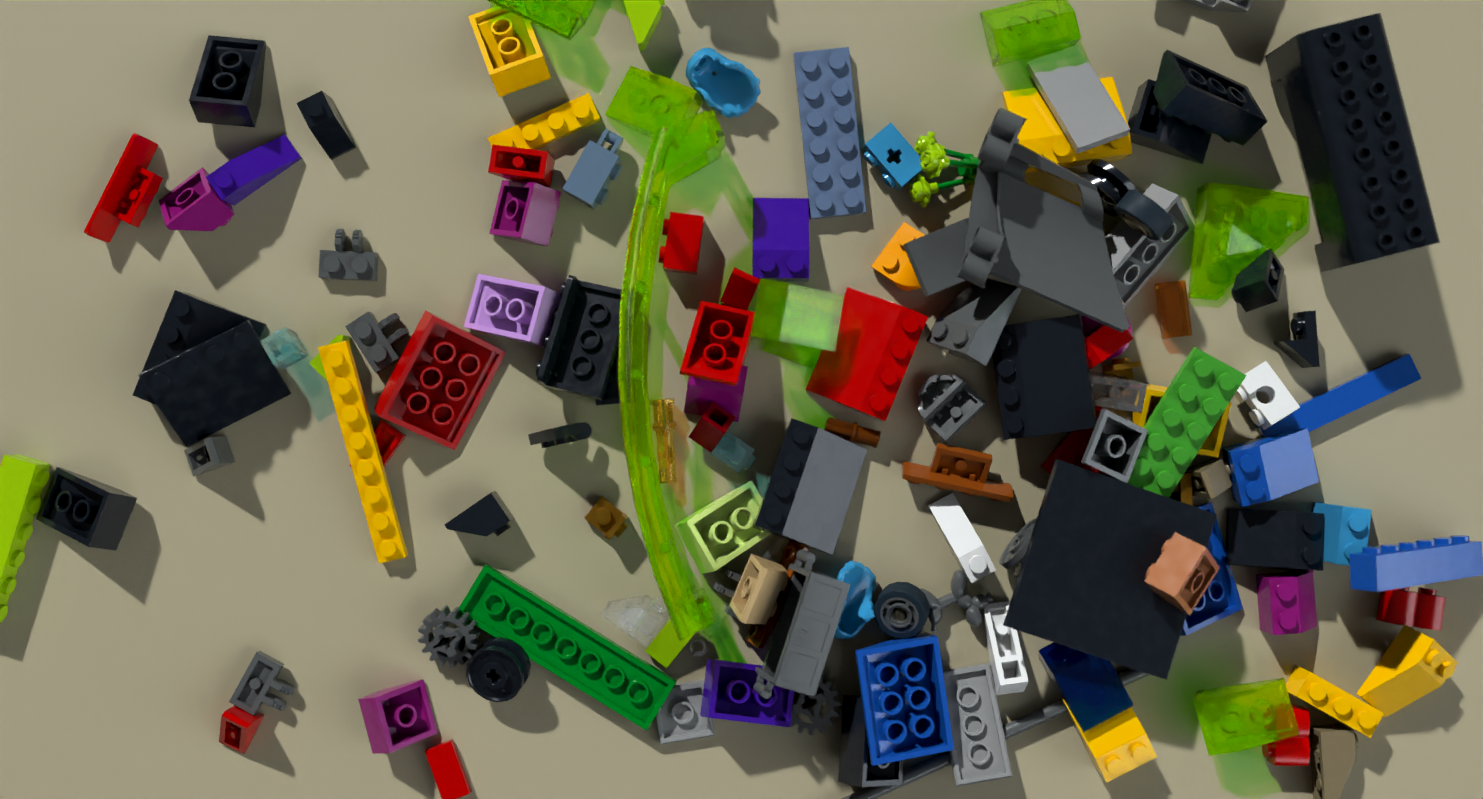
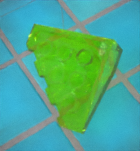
[1188,183,1309,300]

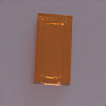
[1155,280,1192,339]

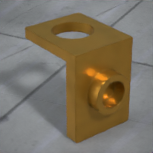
[1103,357,1142,399]

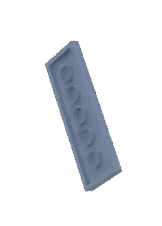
[793,47,866,220]

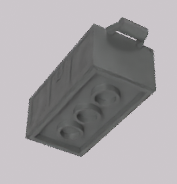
[753,550,850,699]

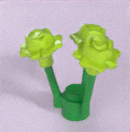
[909,131,978,208]

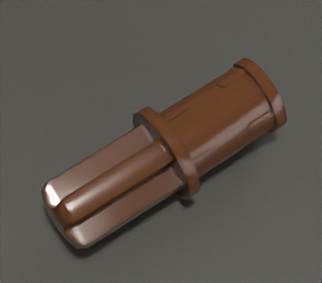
[824,417,881,448]

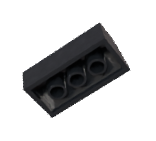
[1153,50,1268,146]

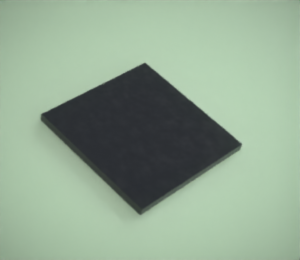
[1003,460,1217,680]

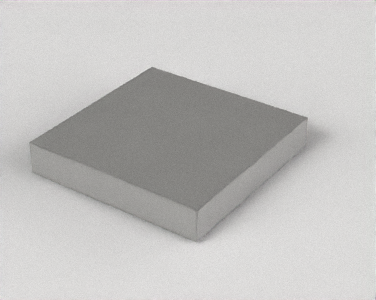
[655,679,715,745]

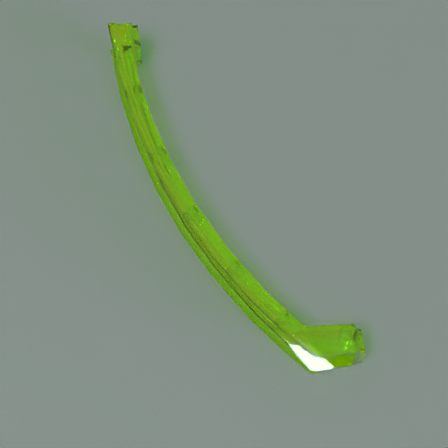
[618,110,725,641]

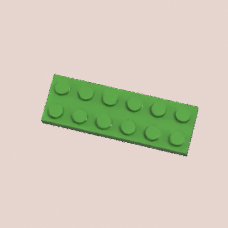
[1128,346,1247,498]

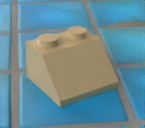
[730,554,788,625]

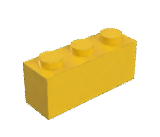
[1283,665,1384,738]

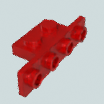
[84,133,163,243]

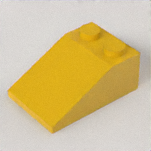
[468,0,551,97]
[1356,625,1458,718]
[1062,673,1157,782]

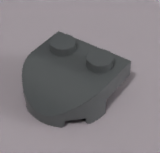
[918,374,987,443]

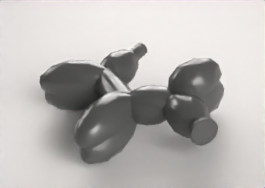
[919,570,993,631]

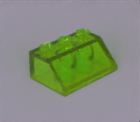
[980,0,1081,67]

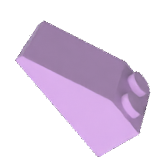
[464,274,561,347]

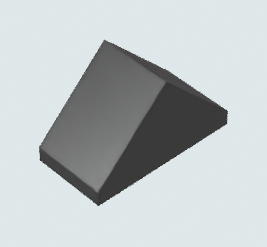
[184,436,235,477]

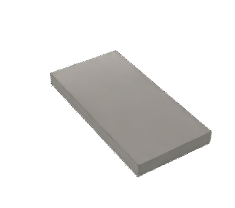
[1026,44,1130,154]
[943,663,1013,786]

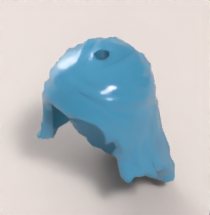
[685,48,761,118]
[834,561,877,640]

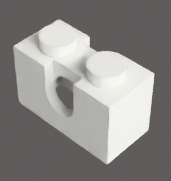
[1234,361,1300,430]

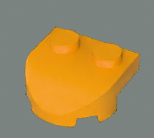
[871,222,925,292]

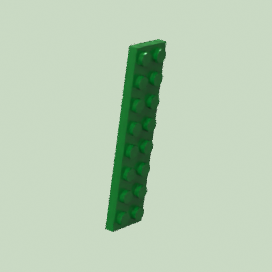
[459,564,677,731]

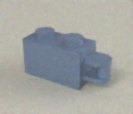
[562,129,624,209]

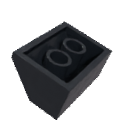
[838,695,904,787]

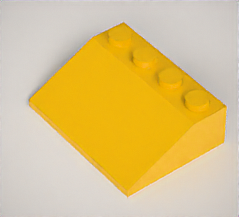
[1002,77,1132,173]

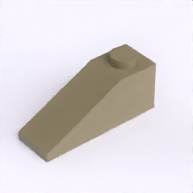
[1309,723,1358,799]

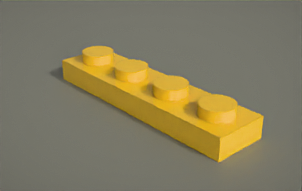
[487,93,601,150]

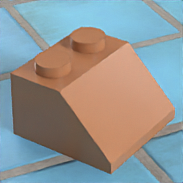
[1144,532,1220,616]

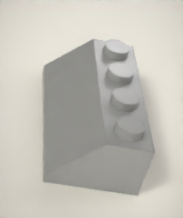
[1105,183,1195,308]

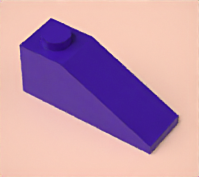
[206,134,302,206]

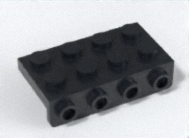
[536,275,633,400]

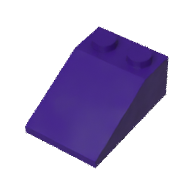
[752,198,809,282]
[700,659,794,727]

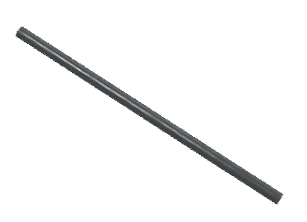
[841,668,1150,799]

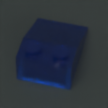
[1038,642,1134,733]

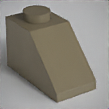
[1185,458,1232,499]

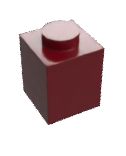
[689,402,736,453]

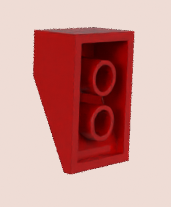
[680,300,756,386]

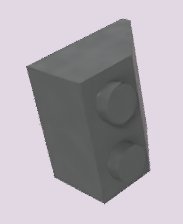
[1081,409,1148,483]

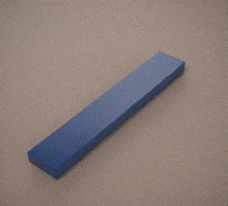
[1256,354,1422,438]

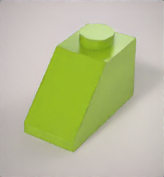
[623,0,665,51]

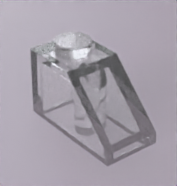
[1090,371,1147,413]

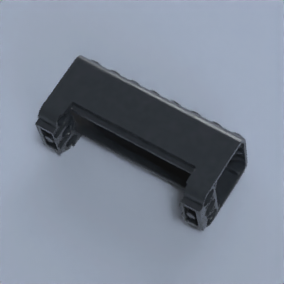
[1265,13,1440,272]

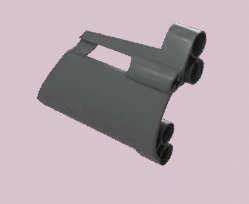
[957,107,1130,333]

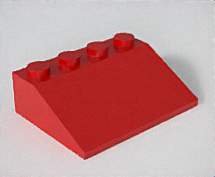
[805,287,928,421]
[374,310,506,450]

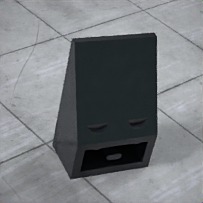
[1128,79,1212,164]

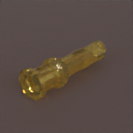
[650,398,677,484]

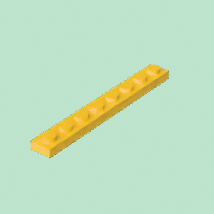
[318,340,408,564]

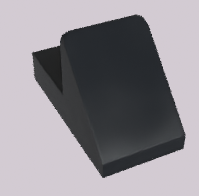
[1274,310,1320,368]

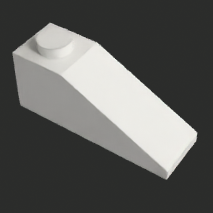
[928,493,996,583]
[982,601,1029,695]

